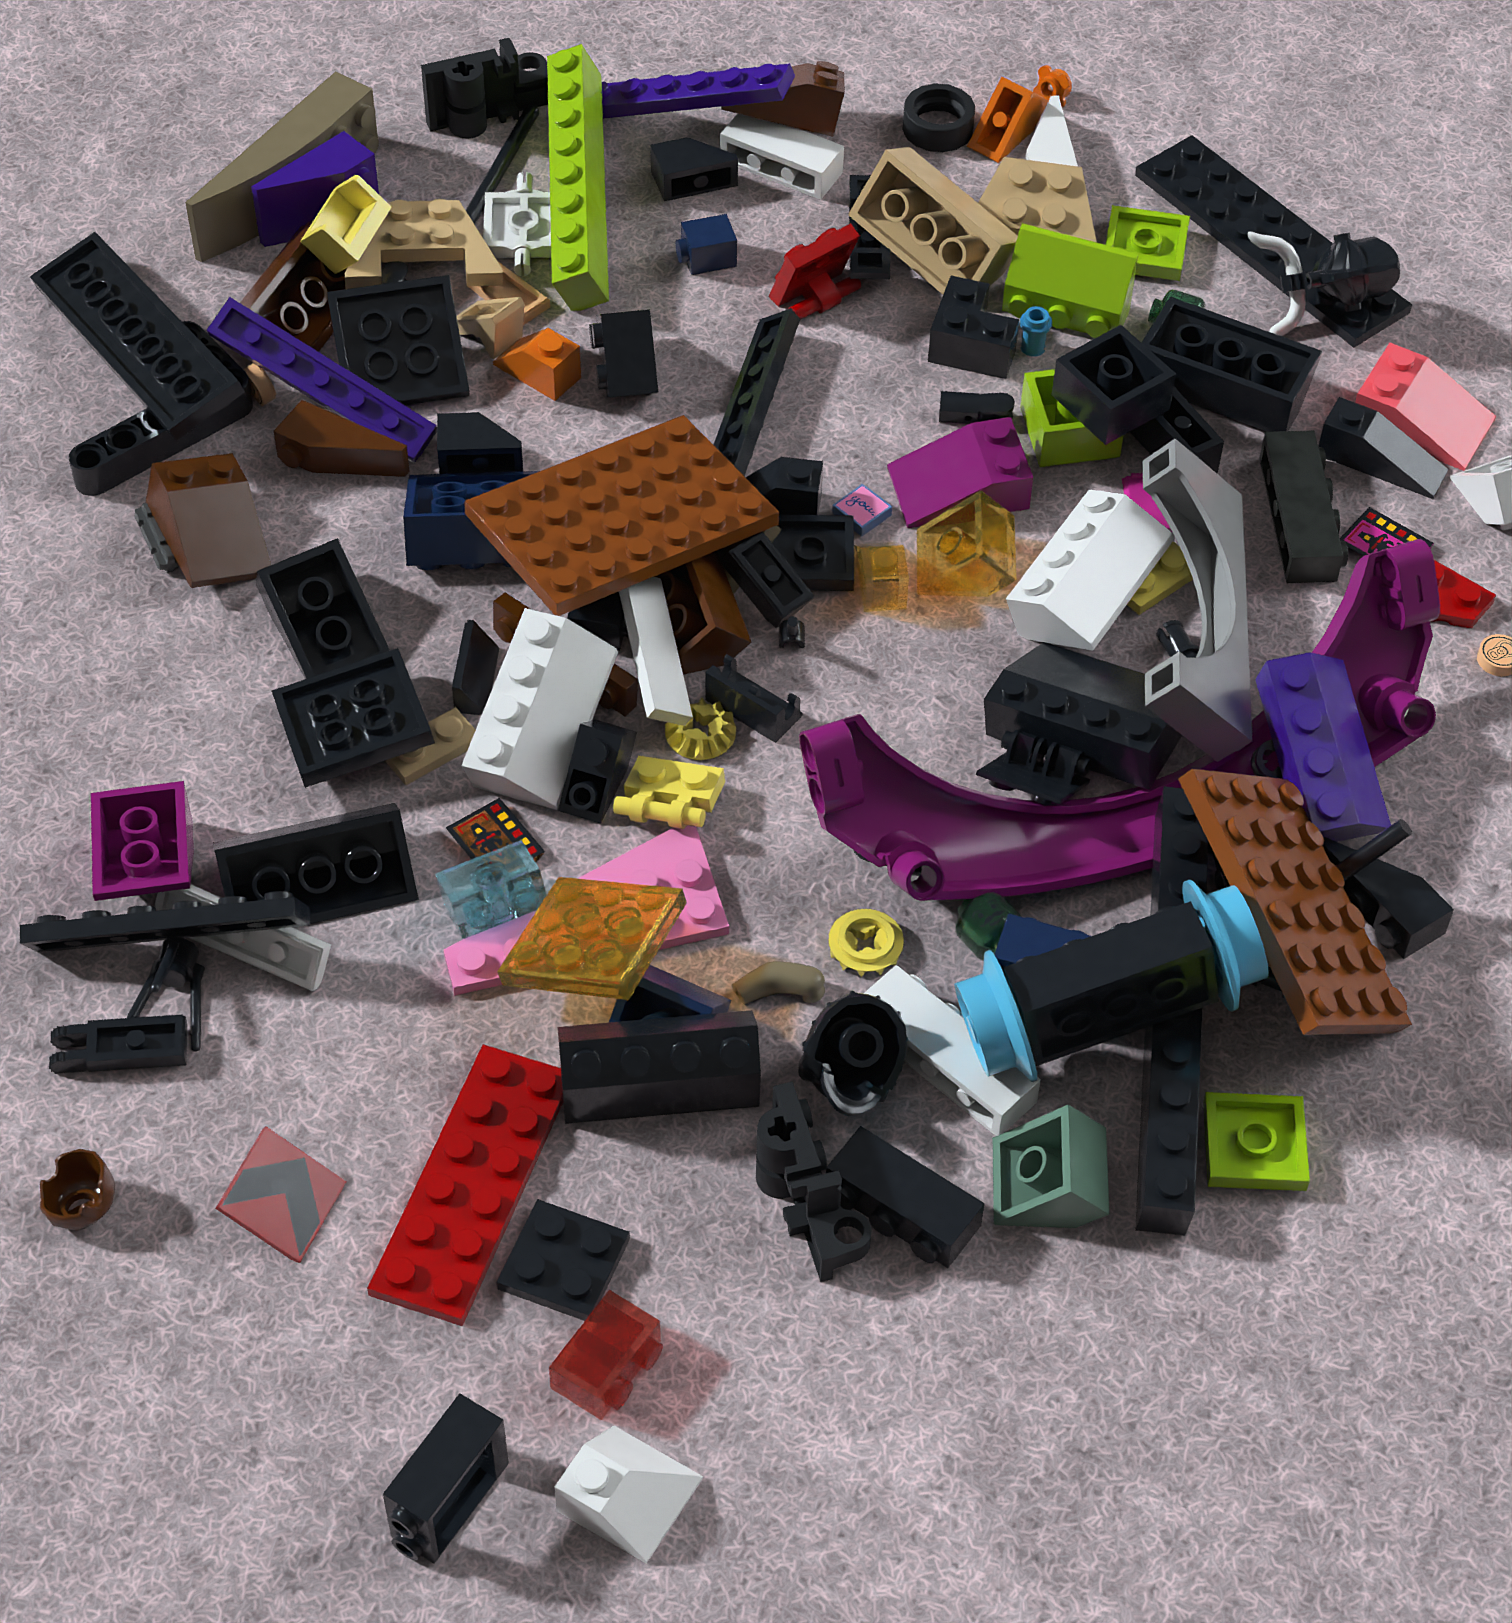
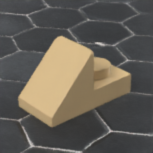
[456,297,525,359]

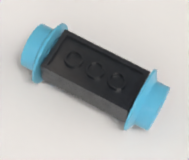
[954,880,1269,1082]

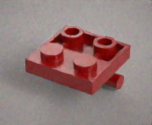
[769,223,861,320]

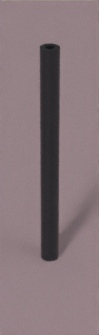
[466,104,539,225]

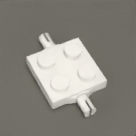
[483,172,551,276]

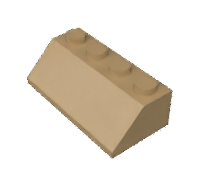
[848,147,1018,294]

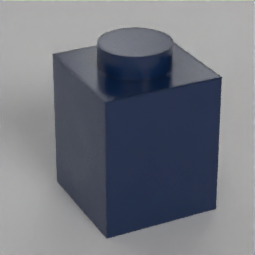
[675,214,737,275]

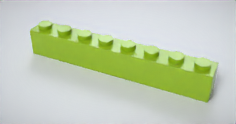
[547,44,609,311]

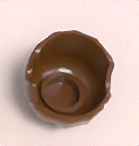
[40,1149,115,1231]

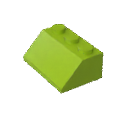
[1002,223,1139,338]

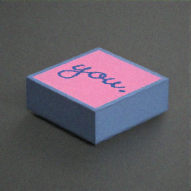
[832,484,892,536]

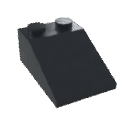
[256,538,390,679]

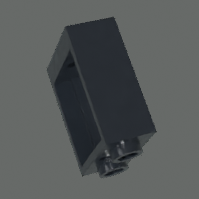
[383,1393,509,1564]

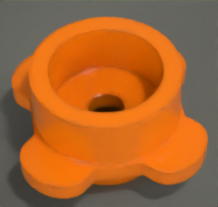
[1033,65,1072,107]

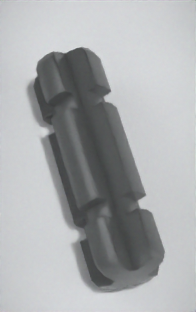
[134,502,180,573]

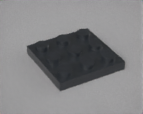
[327,275,470,405]
[271,648,435,788]

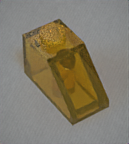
[854,542,909,612]

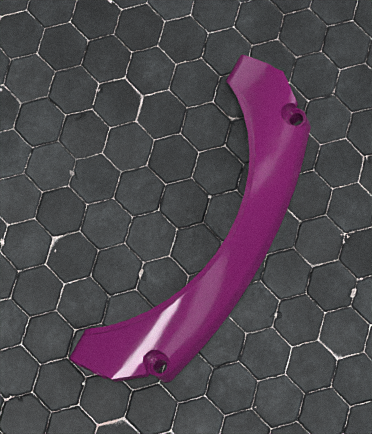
[799,539,1440,901]

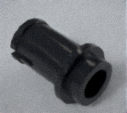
[1156,620,1199,658]

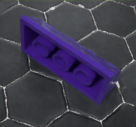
[1255,652,1391,842]

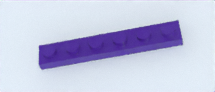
[602,63,795,119]
[206,297,437,462]

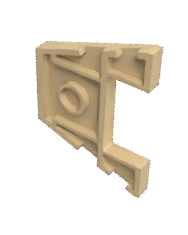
[978,157,1097,242]
[345,199,503,289]

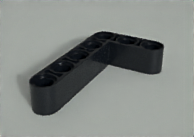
[69,321,253,496]

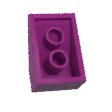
[887,417,1033,528]
[91,781,194,901]

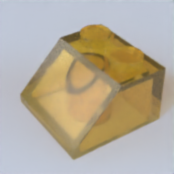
[917,490,1017,597]

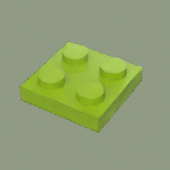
[1105,205,1190,281]
[1203,1092,1310,1191]

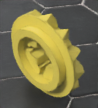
[665,698,736,760]
[828,909,904,977]

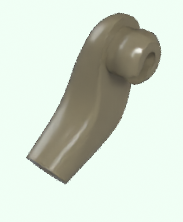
[732,961,825,1005]

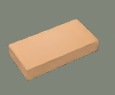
[468,261,550,325]

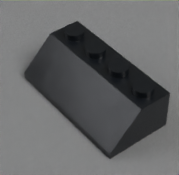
[1141,297,1322,432]
[212,803,419,928]
[557,1010,761,1124]

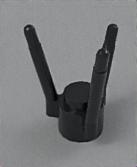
[127,937,205,1052]

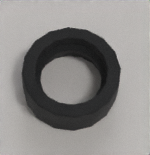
[902,83,976,153]

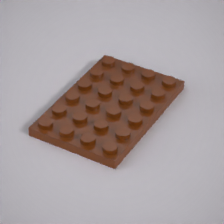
[465,415,779,616]
[1178,769,1412,1035]

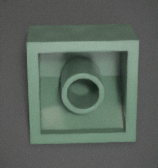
[992,1104,1110,1228]

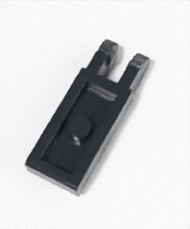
[49,1014,188,1074]

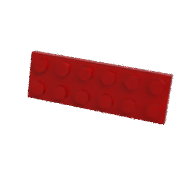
[367,1044,563,1327]

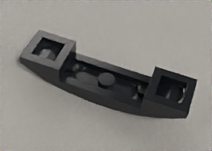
[849,175,890,280]

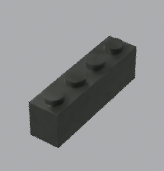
[1259,430,1348,584]

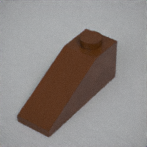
[273,400,410,477]

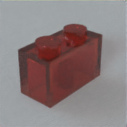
[549,1290,663,1420]

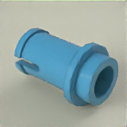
[1020,306,1052,356]

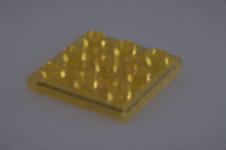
[497,877,687,1000]

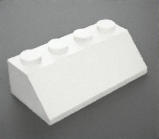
[1006,490,1174,651]
[461,608,618,810]

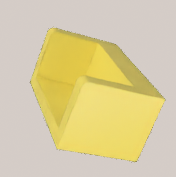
[300,175,392,274]

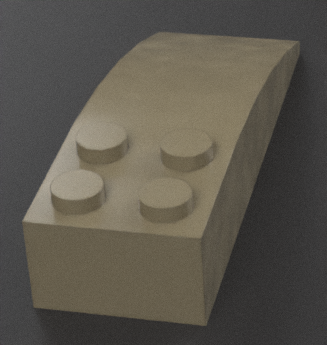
[185,71,379,262]

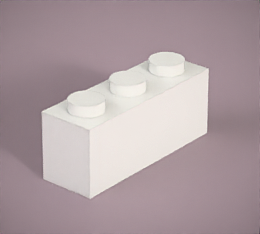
[720,114,844,200]

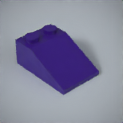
[251,131,379,247]

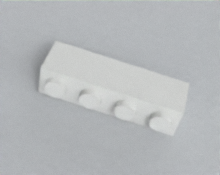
[863,965,1041,1136]

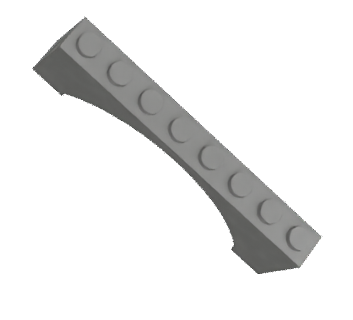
[1143,439,1252,762]

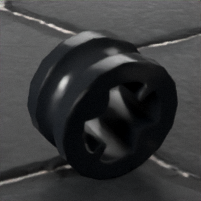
[1251,739,1283,779]

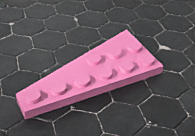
[444,825,729,996]

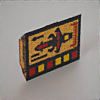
[446,798,545,883]

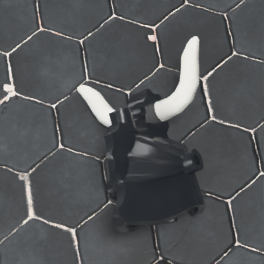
[1248,232,1400,336]

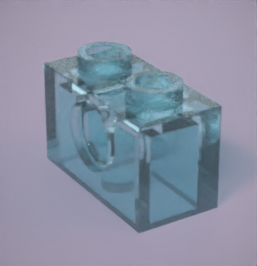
[435,840,550,939]

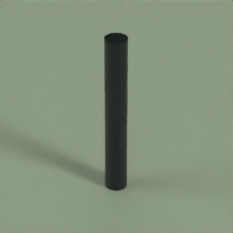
[1336,819,1412,882]

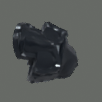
[798,991,908,1116]

